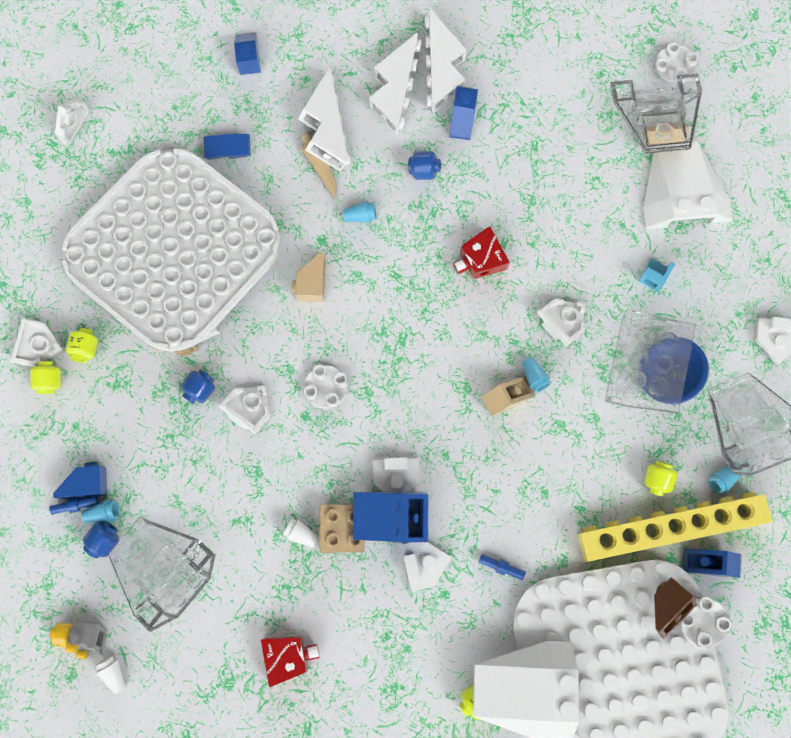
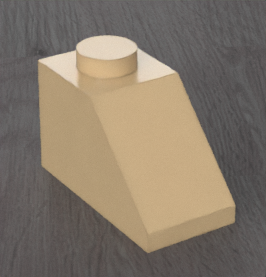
[291,252,326,302]
[481,376,536,416]

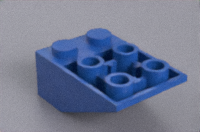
[353,492,428,543]

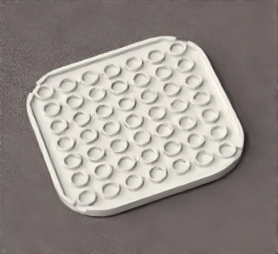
[62,148,280,351]
[513,560,729,738]

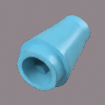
[343,201,377,223]
[522,357,551,393]
[708,463,744,494]
[81,499,120,523]

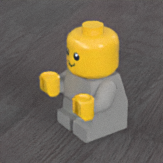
[49,622,108,660]

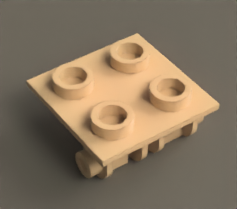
[320,504,364,553]

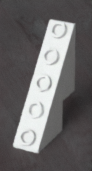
[425,10,466,113]
[369,33,422,135]
[298,68,350,172]

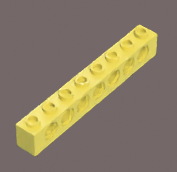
[577,491,773,562]

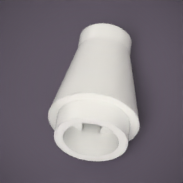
[282,518,319,548]
[95,656,127,695]

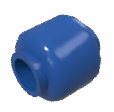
[408,151,441,180]
[180,369,215,404]
[83,522,119,558]

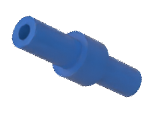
[49,496,99,515]
[478,554,526,581]

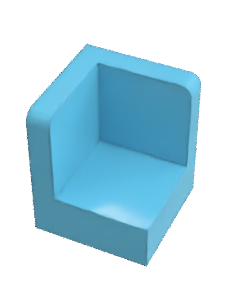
[639,259,675,292]

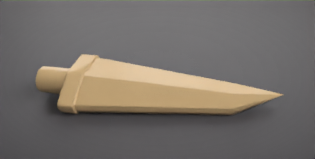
[300,132,337,200]

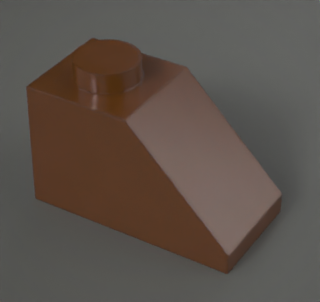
[654,577,698,640]

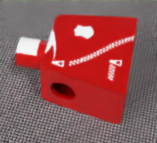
[453,226,510,279]
[261,636,320,687]

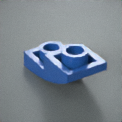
[204,134,251,160]

